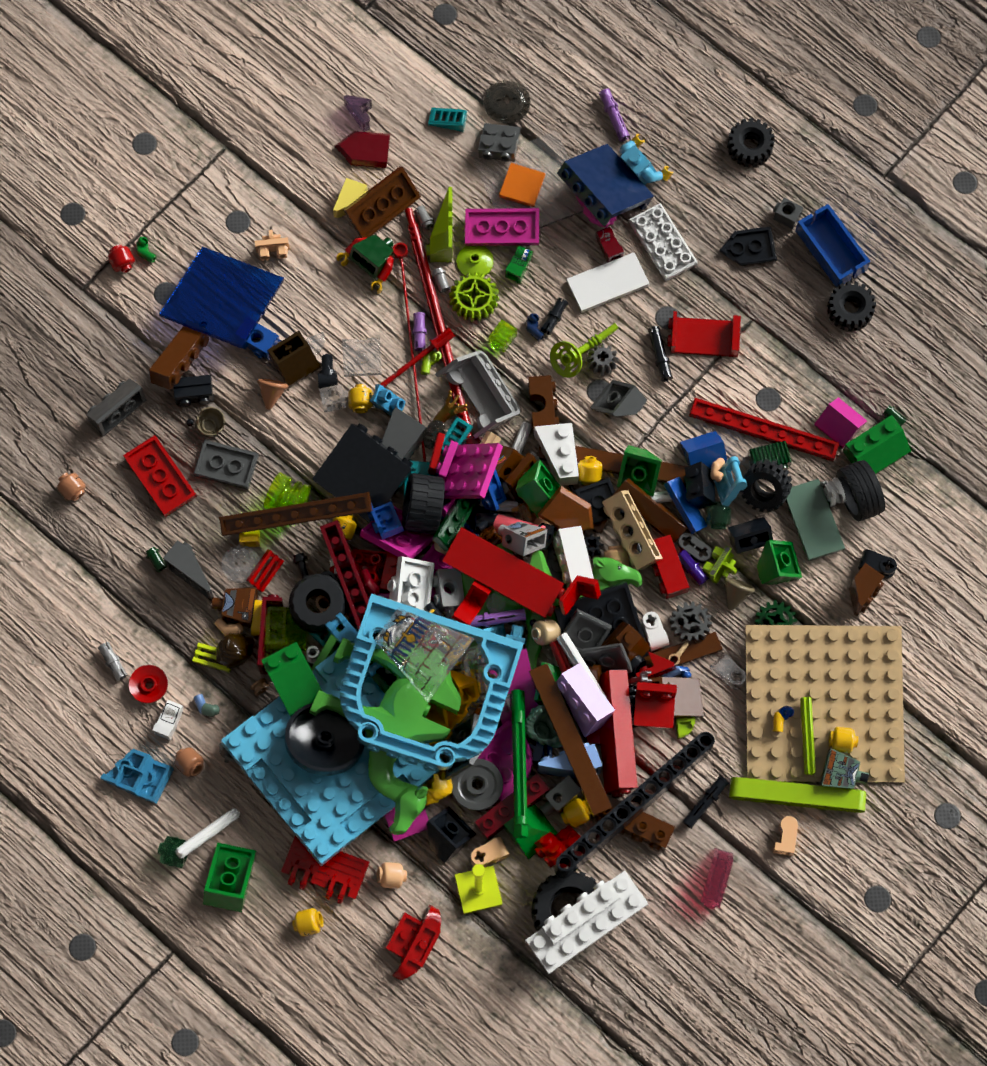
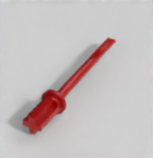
[380,327,455,387]

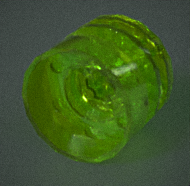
[263,472,311,509]

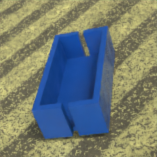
[795,204,871,288]

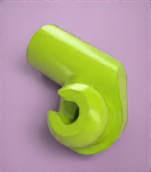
[420,350,442,375]

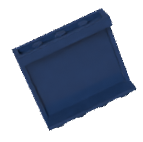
[557,144,654,227]

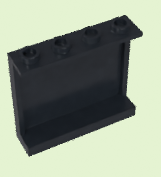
[312,423,416,523]

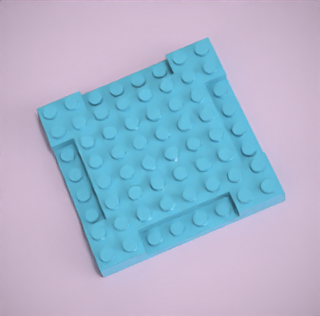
[221,651,444,866]

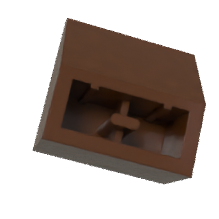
[849,563,884,616]

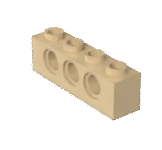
[602,490,663,570]

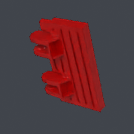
[281,835,370,904]

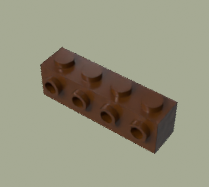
[149,321,209,390]
[592,794,675,852]

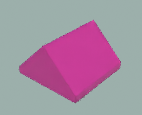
[814,397,867,448]

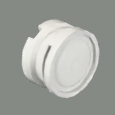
[821,477,846,507]

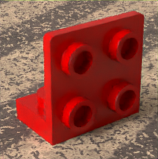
[634,682,677,729]

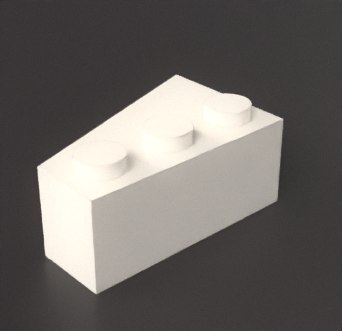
[534,423,579,486]
[552,526,594,588]

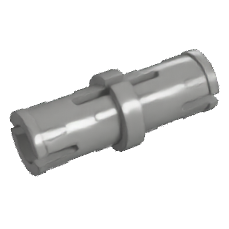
[98,642,128,681]

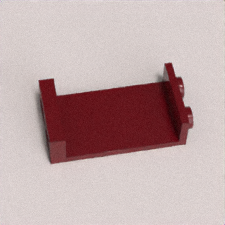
[257,594,285,675]

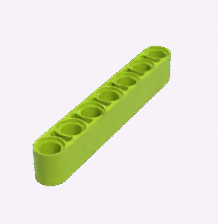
[729,777,866,813]

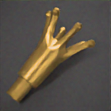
[428,390,468,431]

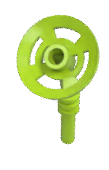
[550,323,619,378]

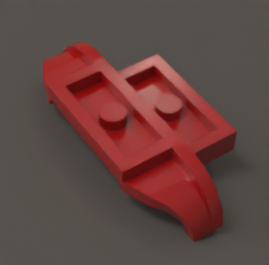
[385,905,441,981]

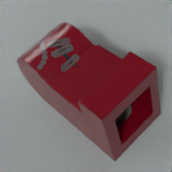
[595,227,624,263]

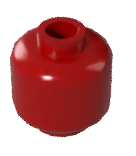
[107,244,135,273]

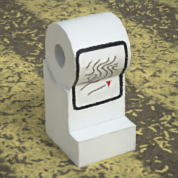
[152,700,184,741]

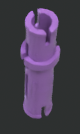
[599,88,630,142]
[470,608,526,628]

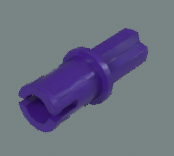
[678,550,709,586]

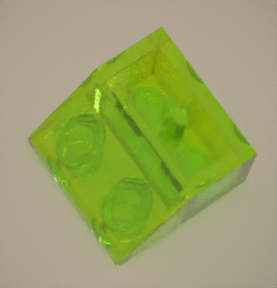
[265,607,306,651]

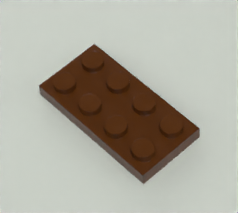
[343,166,421,238]

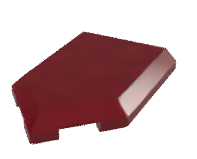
[334,131,391,168]

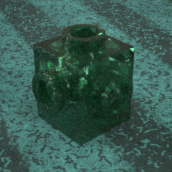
[158,836,188,869]

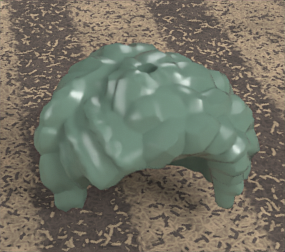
[525,705,562,748]

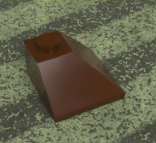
[601,621,651,662]

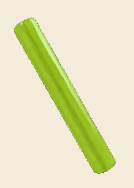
[800,697,816,775]

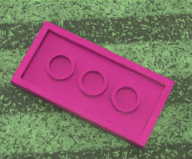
[465,208,540,246]

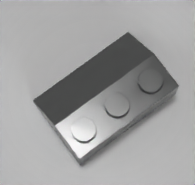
[86,378,147,437]

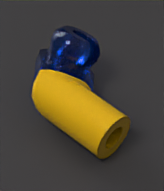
[773,706,794,732]

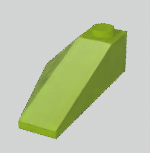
[426,187,452,262]

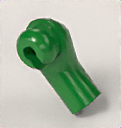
[136,237,157,263]

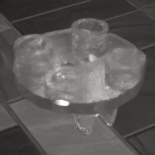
[221,545,259,583]

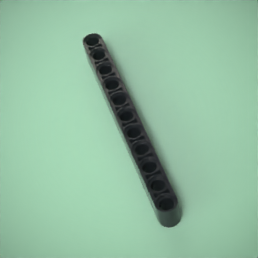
[554,732,715,878]

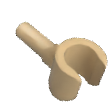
[668,642,689,666]

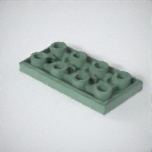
[785,479,845,561]

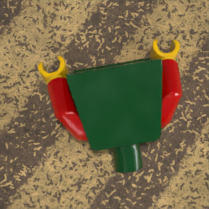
[336,235,394,294]

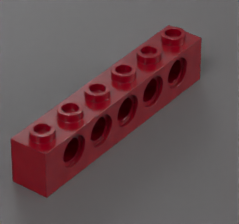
[320,520,369,629]

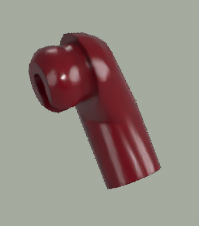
[360,569,380,597]

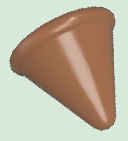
[257,379,288,410]

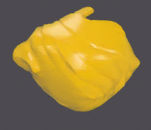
[422,770,453,806]

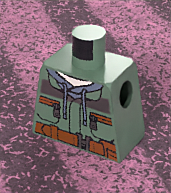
[820,749,869,789]

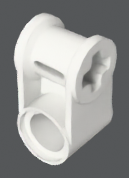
[641,612,669,651]

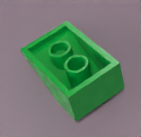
[261,642,322,717]
[203,842,256,913]

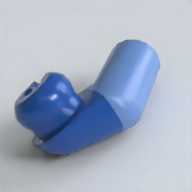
[662,666,692,678]

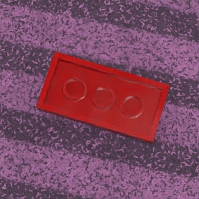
[123,435,197,517]

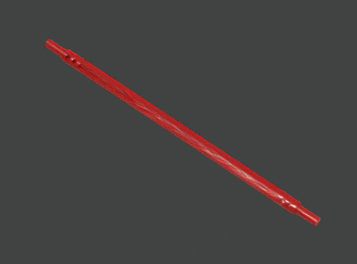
[405,208,472,438]

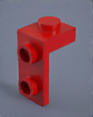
[559,575,601,615]
[452,580,492,625]

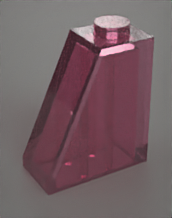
[700,848,733,909]

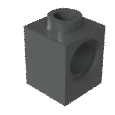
[773,197,804,230]

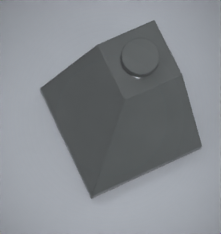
[590,380,647,416]

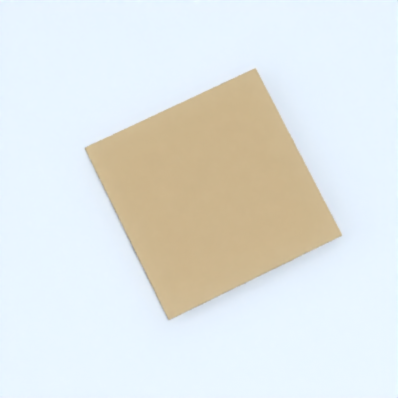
[745,625,905,783]

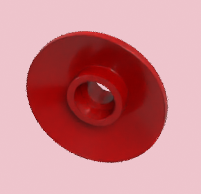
[129,665,168,703]

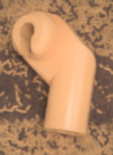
[710,458,725,482]

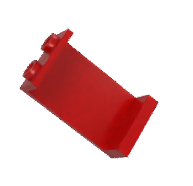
[667,311,741,357]

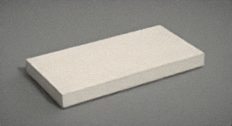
[566,252,649,313]

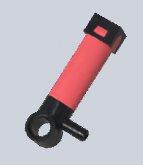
[470,506,554,550]

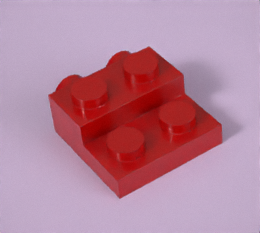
[534,825,583,869]

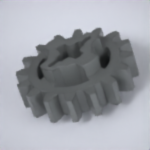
[670,601,712,644]

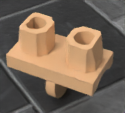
[255,230,290,261]

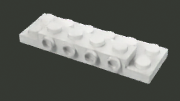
[382,557,435,675]
[525,871,649,974]

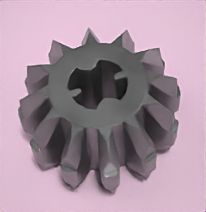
[586,343,619,376]

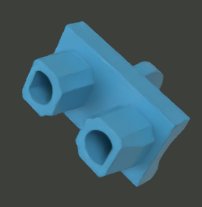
[370,384,406,416]

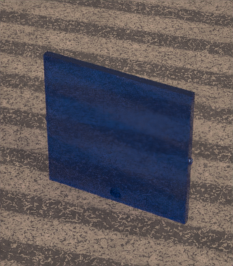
[159,246,284,349]

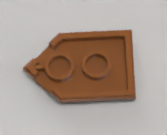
[537,486,594,531]

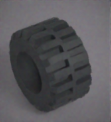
[740,459,792,512]

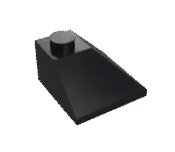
[426,806,476,863]

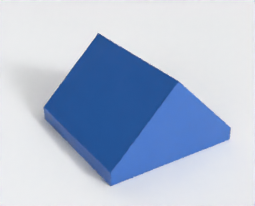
[680,431,727,469]

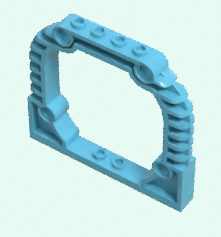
[340,594,524,771]

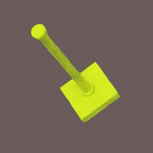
[455,864,503,914]

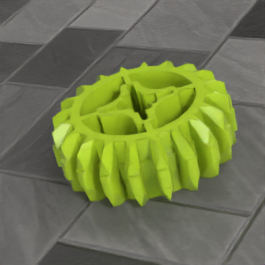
[449,272,499,322]

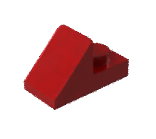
[636,652,676,678]

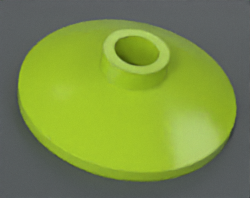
[457,246,494,277]

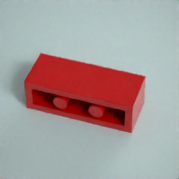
[652,535,689,599]

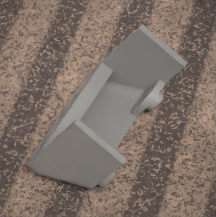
[435,350,520,438]

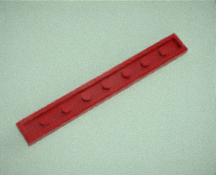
[689,398,839,462]

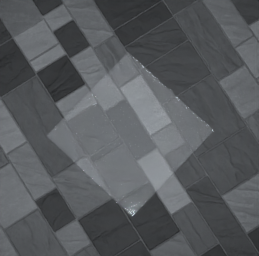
[474,131,584,229]

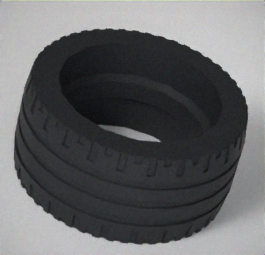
[836,460,885,522]

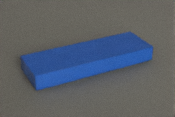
[664,477,708,534]

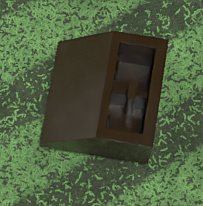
[267,331,321,387]

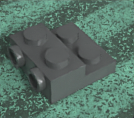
[478,123,521,162]

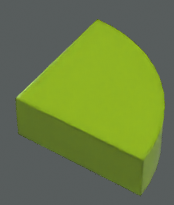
[675,717,695,739]

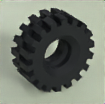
[727,118,775,167]
[827,281,876,331]

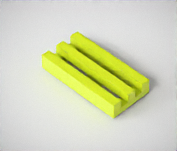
[192,642,231,673]

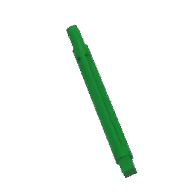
[511,689,528,839]

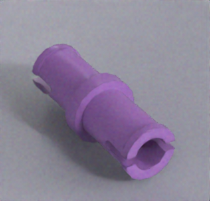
[412,312,427,351]

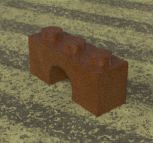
[528,375,559,436]

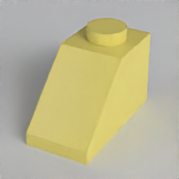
[333,178,368,218]

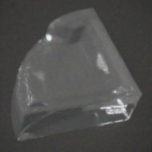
[306,332,325,356]

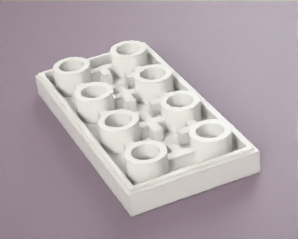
[628,203,698,282]

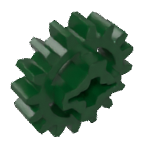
[754,600,797,625]

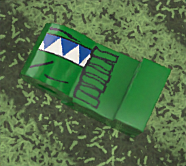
[505,245,533,284]

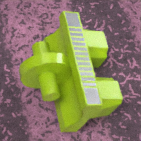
[703,546,737,584]

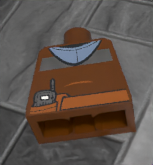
[211,588,258,628]

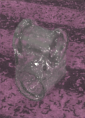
[709,653,746,690]

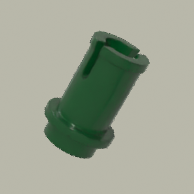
[883,405,907,426]
[145,547,167,573]

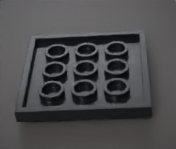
[554,581,650,664]

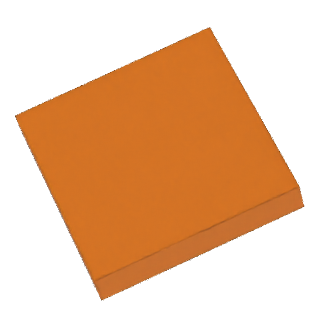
[499,163,546,208]

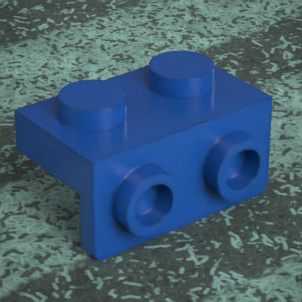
[481,469,507,511]
[367,501,404,540]

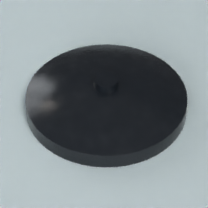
[285,703,365,776]

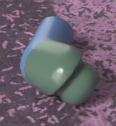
[193,694,220,717]

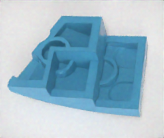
[100,749,174,804]

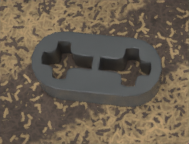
[678,533,711,563]

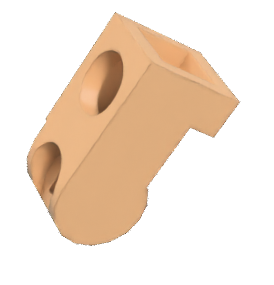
[773,816,798,856]

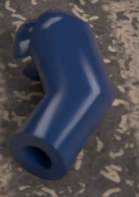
[526,313,545,341]

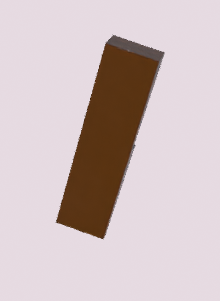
[613,479,688,542]

